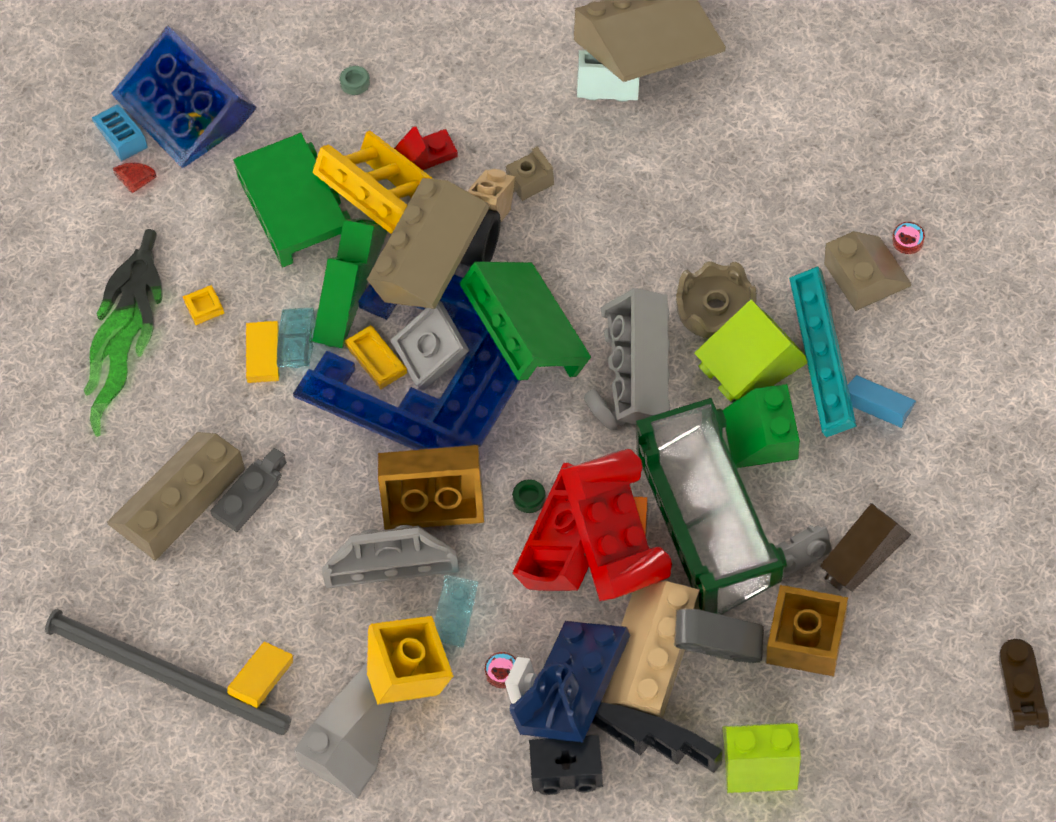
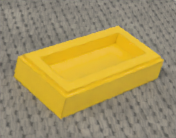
[246,321,279,383]
[345,325,407,390]
[228,641,293,708]

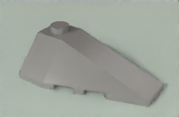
[294,663,395,798]

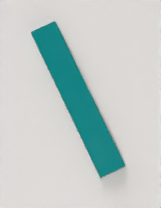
[789,266,857,438]

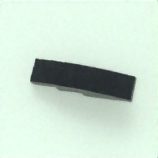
[592,702,723,773]

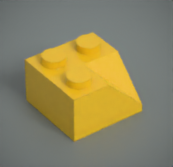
[367,616,453,705]

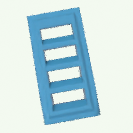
[92,104,148,162]

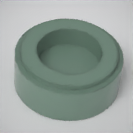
[339,66,370,95]

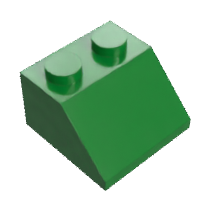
[722,384,800,468]

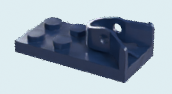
[509,621,630,742]

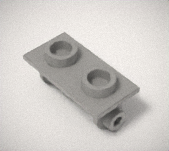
[769,525,832,579]

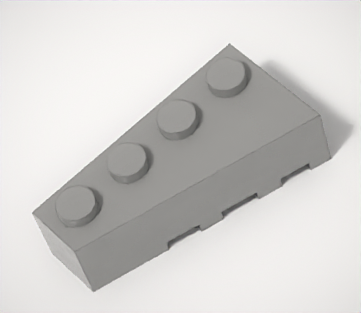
[600,288,670,426]

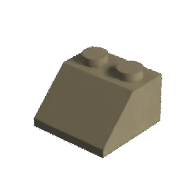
[824,231,912,311]

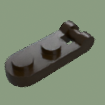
[999,639,1049,731]

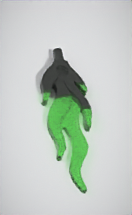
[84,229,163,437]

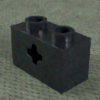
[529,735,603,795]

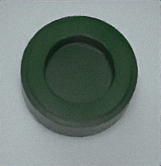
[512,479,546,513]

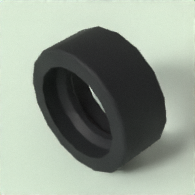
[460,209,501,267]

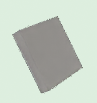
[391,301,469,390]

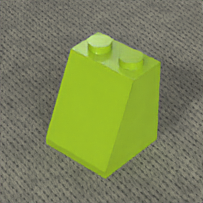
[694,299,807,402]
[722,723,801,793]

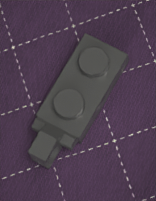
[210,448,287,532]

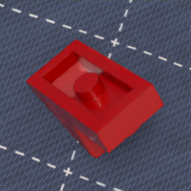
[394,126,458,170]

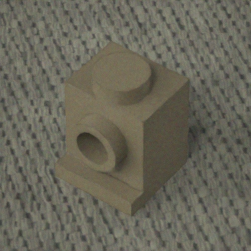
[506,146,554,201]

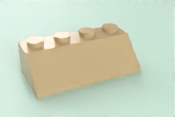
[601,581,699,719]

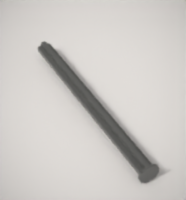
[45,609,291,735]

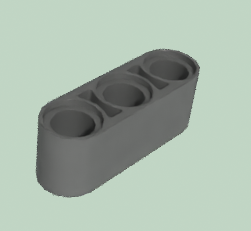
[674,609,764,663]

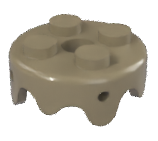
[676,261,757,339]

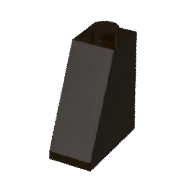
[820,503,911,592]

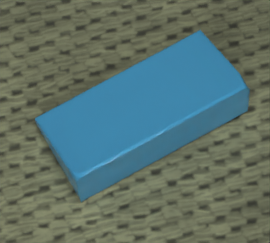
[848,375,916,428]

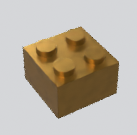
[766,585,848,677]

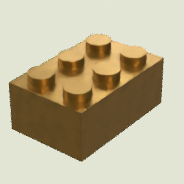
[378,445,484,530]

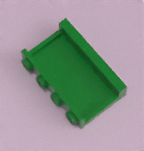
[233,132,351,268]
[459,262,591,380]

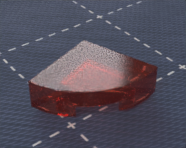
[113,162,157,193]

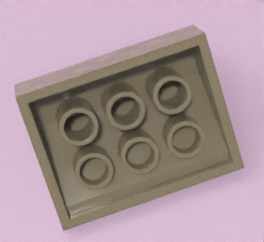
[574,0,725,82]

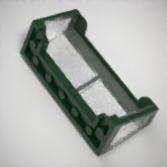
[636,398,787,615]

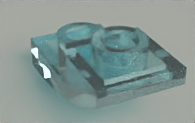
[277,308,316,368]
[434,574,478,648]

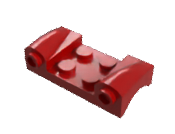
[560,449,672,601]
[512,463,589,591]

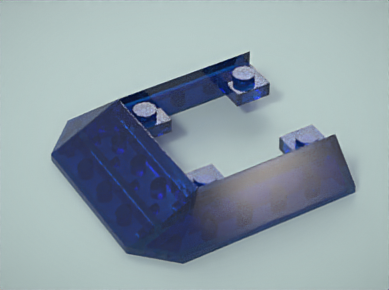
[293,274,521,450]

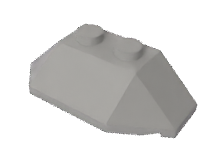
[322,525,459,589]

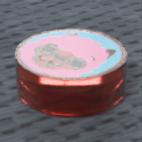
[892,222,925,254]
[485,652,516,688]

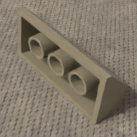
[367,178,490,309]
[107,432,245,561]

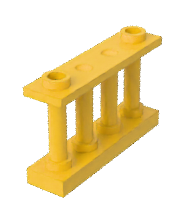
[312,131,433,234]

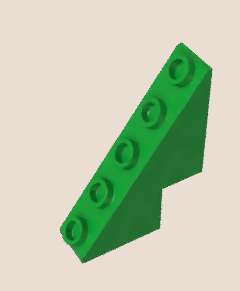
[312,218,388,348]

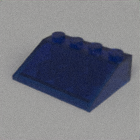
[111,25,257,168]

